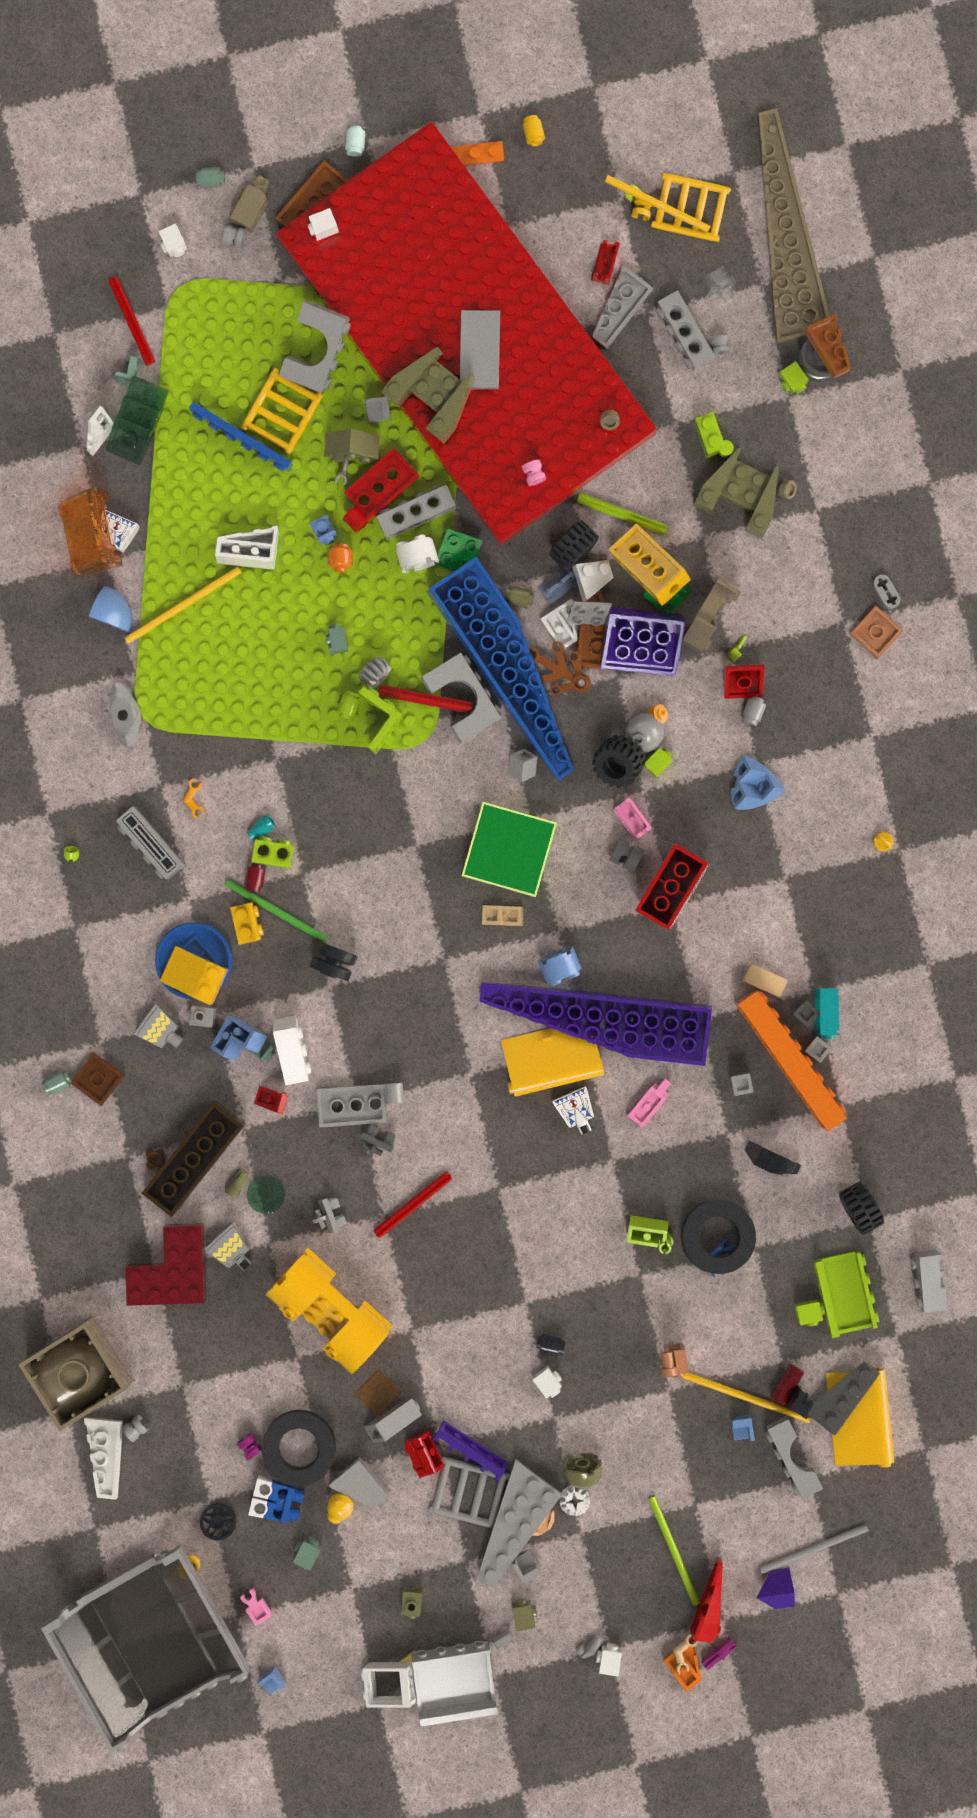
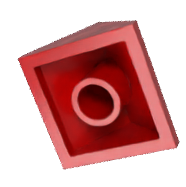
[723,664,764,699]

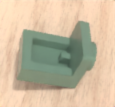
[111,356,139,384]

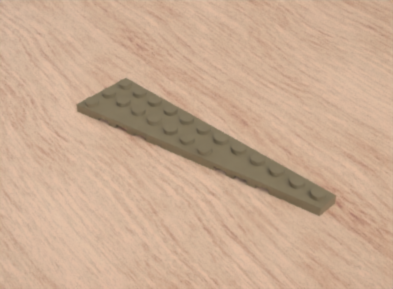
[758,108,830,344]

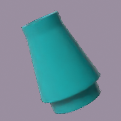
[247,814,276,841]

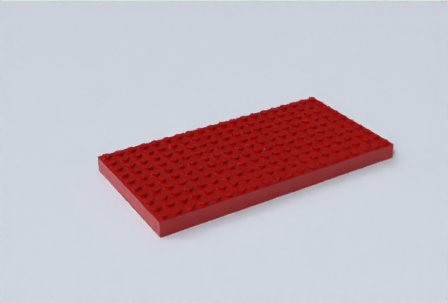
[276,121,657,546]

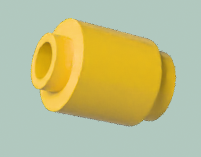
[522,115,545,146]

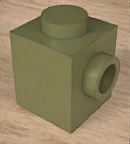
[401,1587,423,1619]
[512,1598,537,1632]

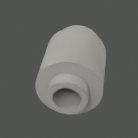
[742,696,766,726]

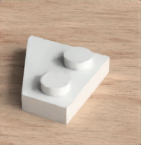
[573,560,614,602]
[540,599,577,650]

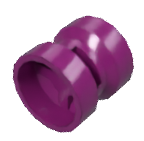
[236,1433,262,1460]

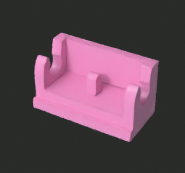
[613,797,652,840]

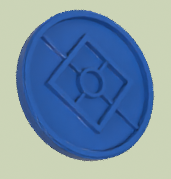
[155,923,233,999]

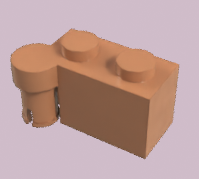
[660,1343,689,1378]

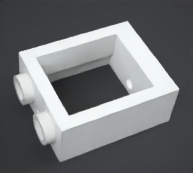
[361,1662,417,1708]

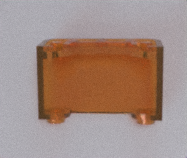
[58,487,123,576]

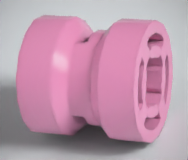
[522,460,546,486]

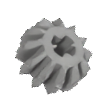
[359,656,391,689]

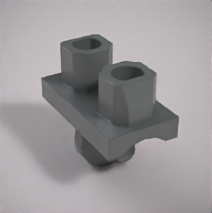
[360,1124,396,1158]

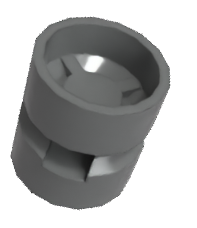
[609,838,644,872]

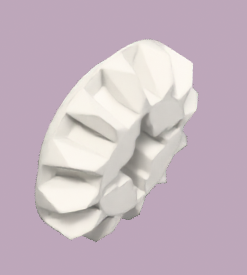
[559,1485,590,1517]

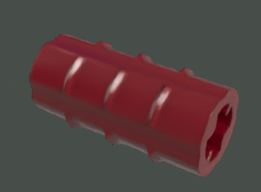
[770,1363,804,1405]

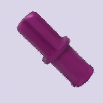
[702,1637,737,1670]

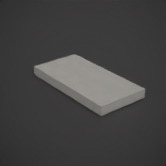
[460,310,500,389]

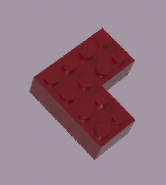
[125,1223,207,1306]

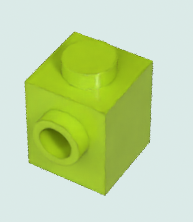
[778,361,809,395]
[794,1299,825,1326]

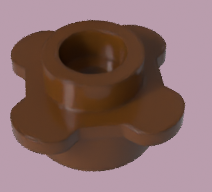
[145,1149,165,1169]

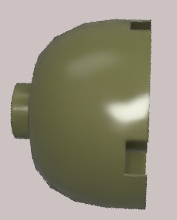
[563,1453,602,1489]

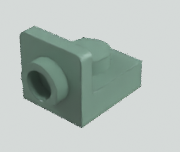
[250,1039,276,1062]

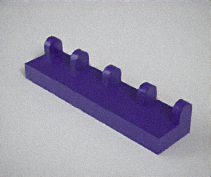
[433,1421,508,1482]

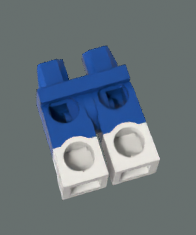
[248,1475,305,1523]

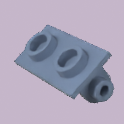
[539,569,577,604]

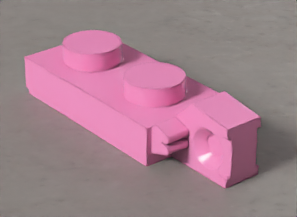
[627,1078,671,1128]

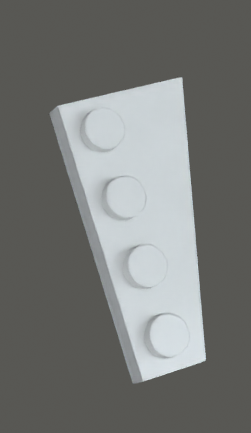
[84,1417,123,1500]

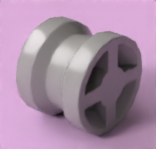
[709,335,730,356]

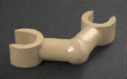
[673,1632,698,1675]

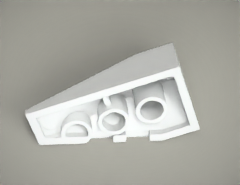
[83,406,115,456]

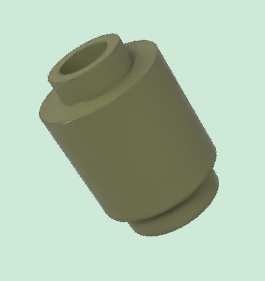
[505,586,534,609]

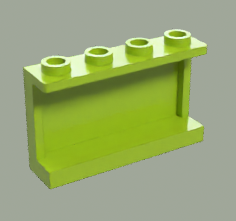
[813,1250,879,1338]

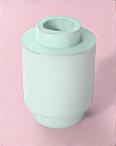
[345,125,365,157]

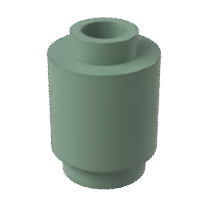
[196,167,225,188]
[41,1069,72,1095]

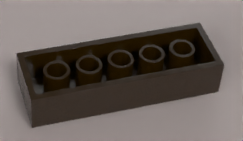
[141,1101,246,1217]

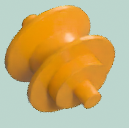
[647,704,668,723]

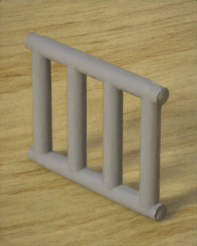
[428,1456,510,1528]

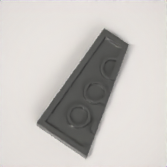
[807,1361,881,1436]

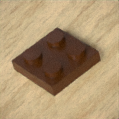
[70,1052,125,1106]

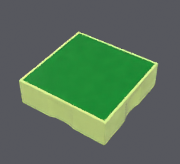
[462,802,557,897]

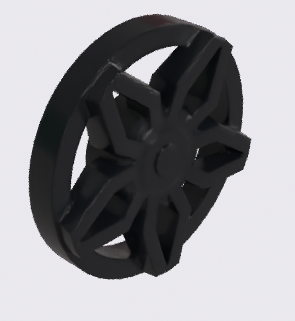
[200,1503,236,1541]

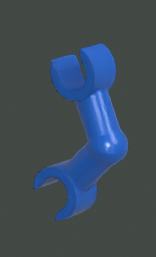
[709,1238,733,1278]

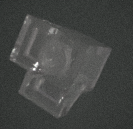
[705,266,736,305]

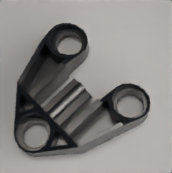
[744,1140,802,1175]

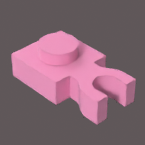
[240,1587,273,1626]

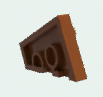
[804,314,851,379]

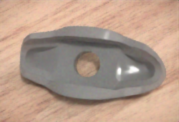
[110,682,141,748]

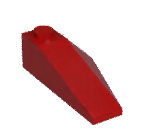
[690,1557,723,1643]

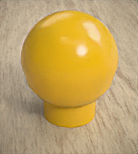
[327,1493,354,1524]

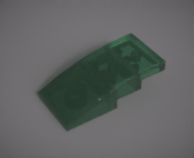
[105,375,169,465]

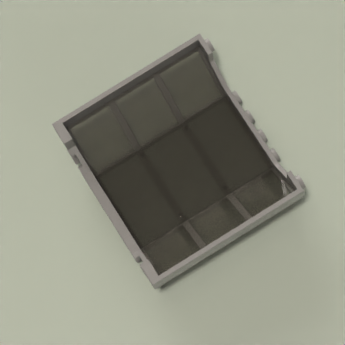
[41,1545,250,1753]

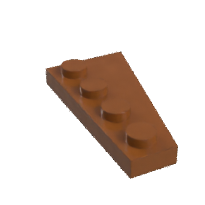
[576,591,612,670]

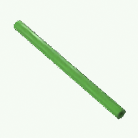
[225,879,328,943]

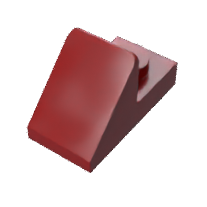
[254,1085,288,1114]

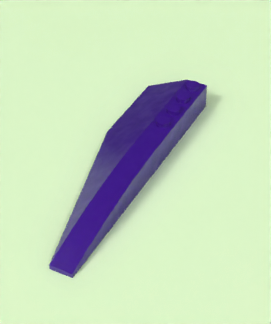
[479,982,712,1066]

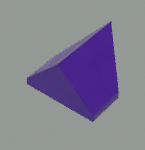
[757,1568,795,1609]

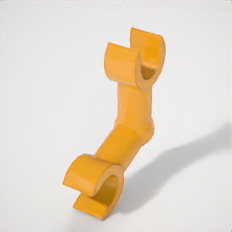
[183,779,205,819]

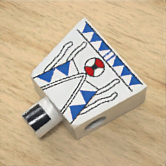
[96,509,140,559]
[552,1086,594,1135]

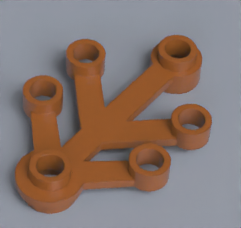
[529,641,591,696]

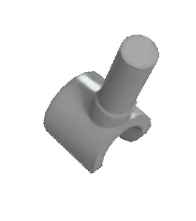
[335,459,349,486]

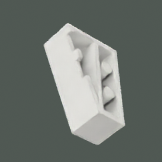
[215,525,279,570]
[273,1015,311,1085]

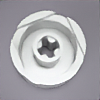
[396,535,439,573]

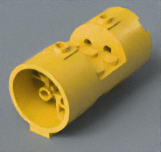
[266,1248,393,1374]

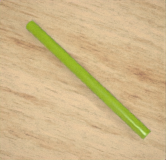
[648,1495,700,1606]

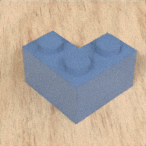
[210,1014,267,1061]

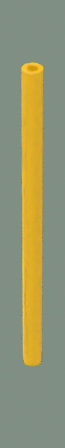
[124,566,242,644]
[682,1373,811,1423]

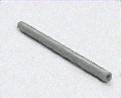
[759,1524,869,1574]

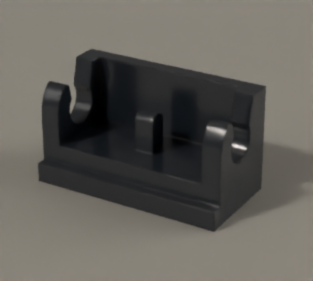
[786,1384,813,1419]

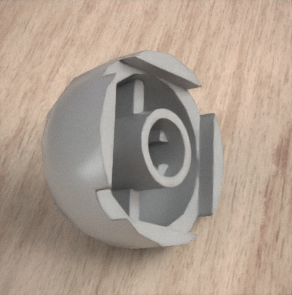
[624,713,664,753]

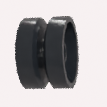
[309,941,358,981]

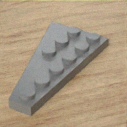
[478,1458,562,1588]

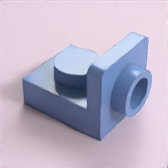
[309,515,337,545]

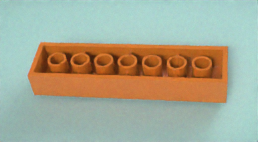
[734,990,847,1132]

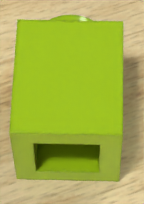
[644,748,673,778]

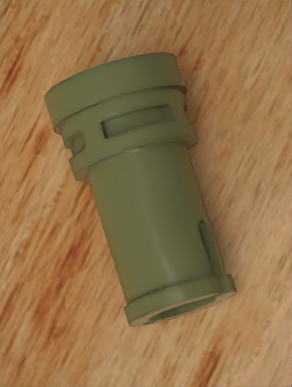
[225,1169,250,1199]

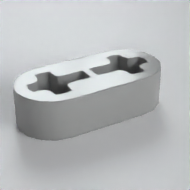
[873,575,900,609]

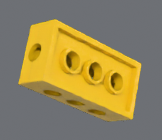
[608,523,691,606]

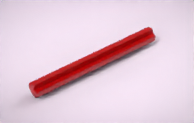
[108,277,155,366]
[378,685,473,713]
[373,1171,452,1238]

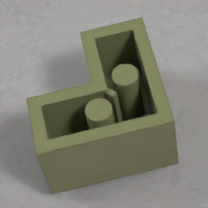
[324,429,379,464]

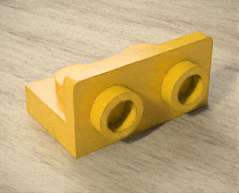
[230,902,264,945]

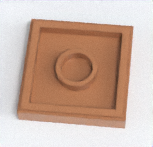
[849,605,904,659]

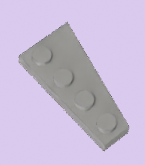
[592,265,654,350]

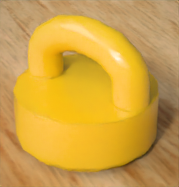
[873,832,893,851]

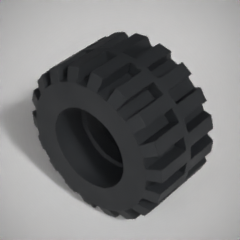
[549,520,599,571]
[592,735,645,788]
[839,1181,884,1235]

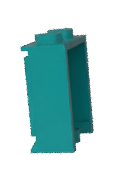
[815,988,840,1039]

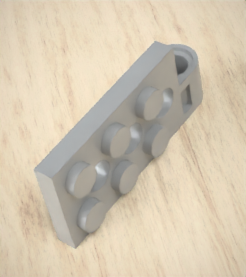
[317,1083,404,1128]

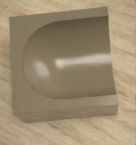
[19,1316,133,1432]

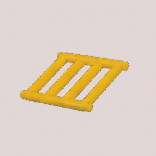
[651,173,731,242]
[240,368,323,456]

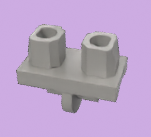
[312,1197,346,1233]

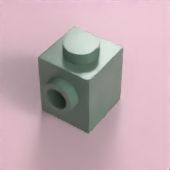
[293,1537,322,1571]

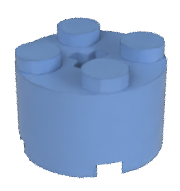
[537,946,582,986]

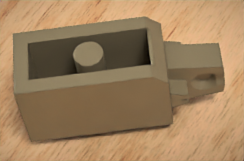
[229,176,269,233]

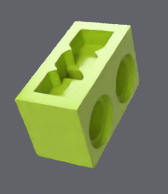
[251,837,295,869]

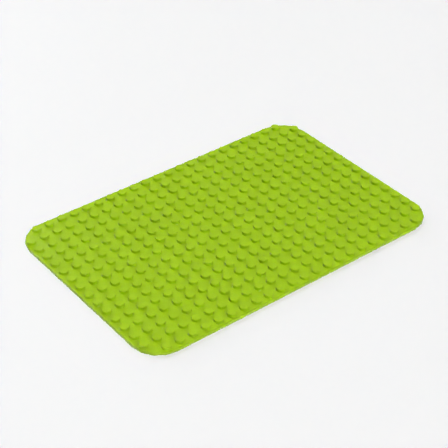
[135,278,457,750]

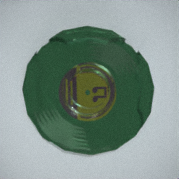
[247,1175,285,1214]

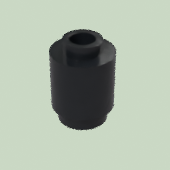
[536,1334,565,1357]

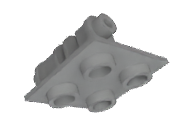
[566,601,612,626]

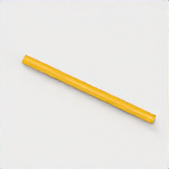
[605,175,710,233]

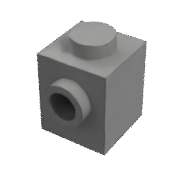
[187,1005,216,1027]

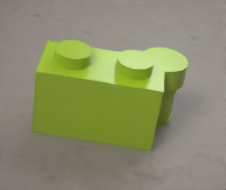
[693,412,734,458]
[627,1215,674,1254]

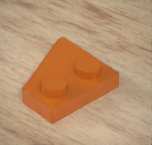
[662,1637,702,1692]

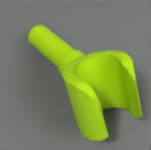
[729,635,747,662]

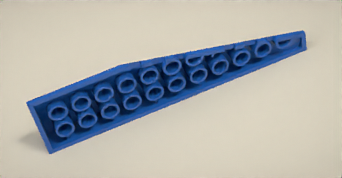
[426,557,574,781]

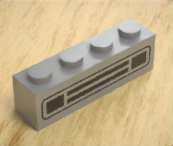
[116,806,185,880]

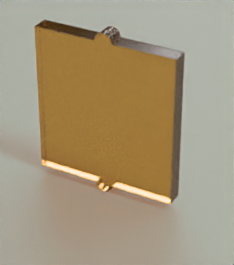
[355,1370,401,1417]

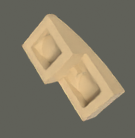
[482,905,523,926]
[743,964,788,998]

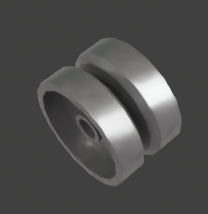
[798,339,831,381]

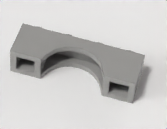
[765,1416,823,1499]

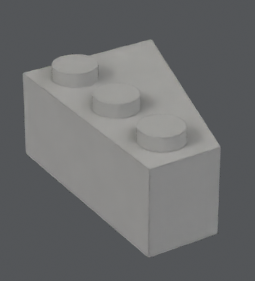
[910,1250,947,1313]

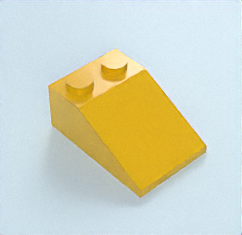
[160,946,228,1005]

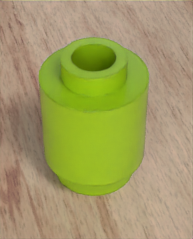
[337,691,361,721]

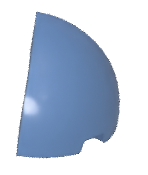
[89,586,133,634]
[731,756,785,810]

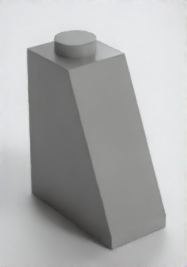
[363,1398,422,1443]
[329,1457,389,1509]

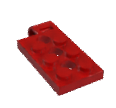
[342,447,420,533]

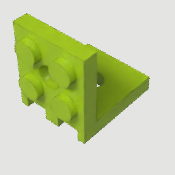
[359,686,403,755]

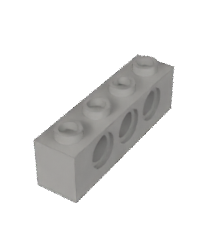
[656,290,715,372]
[376,484,456,540]

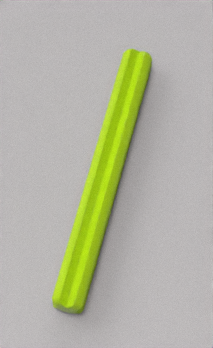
[577,493,667,535]

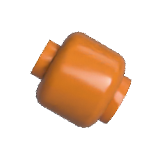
[328,544,353,573]

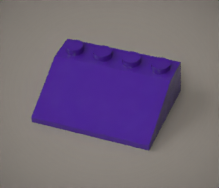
[601,607,686,676]

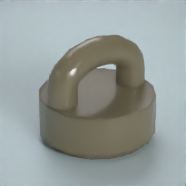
[600,410,620,430]
[776,479,797,499]

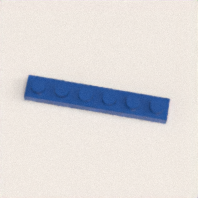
[189,402,293,472]

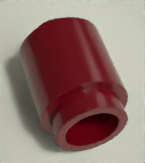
[244,863,266,892]

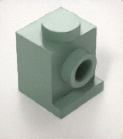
[326,624,349,655]

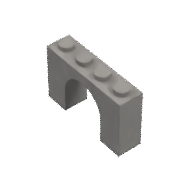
[279,300,351,393]
[421,653,502,744]

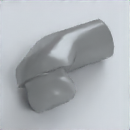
[576,1635,603,1659]

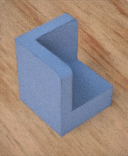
[730,1415,755,1441]
[257,1666,286,1694]

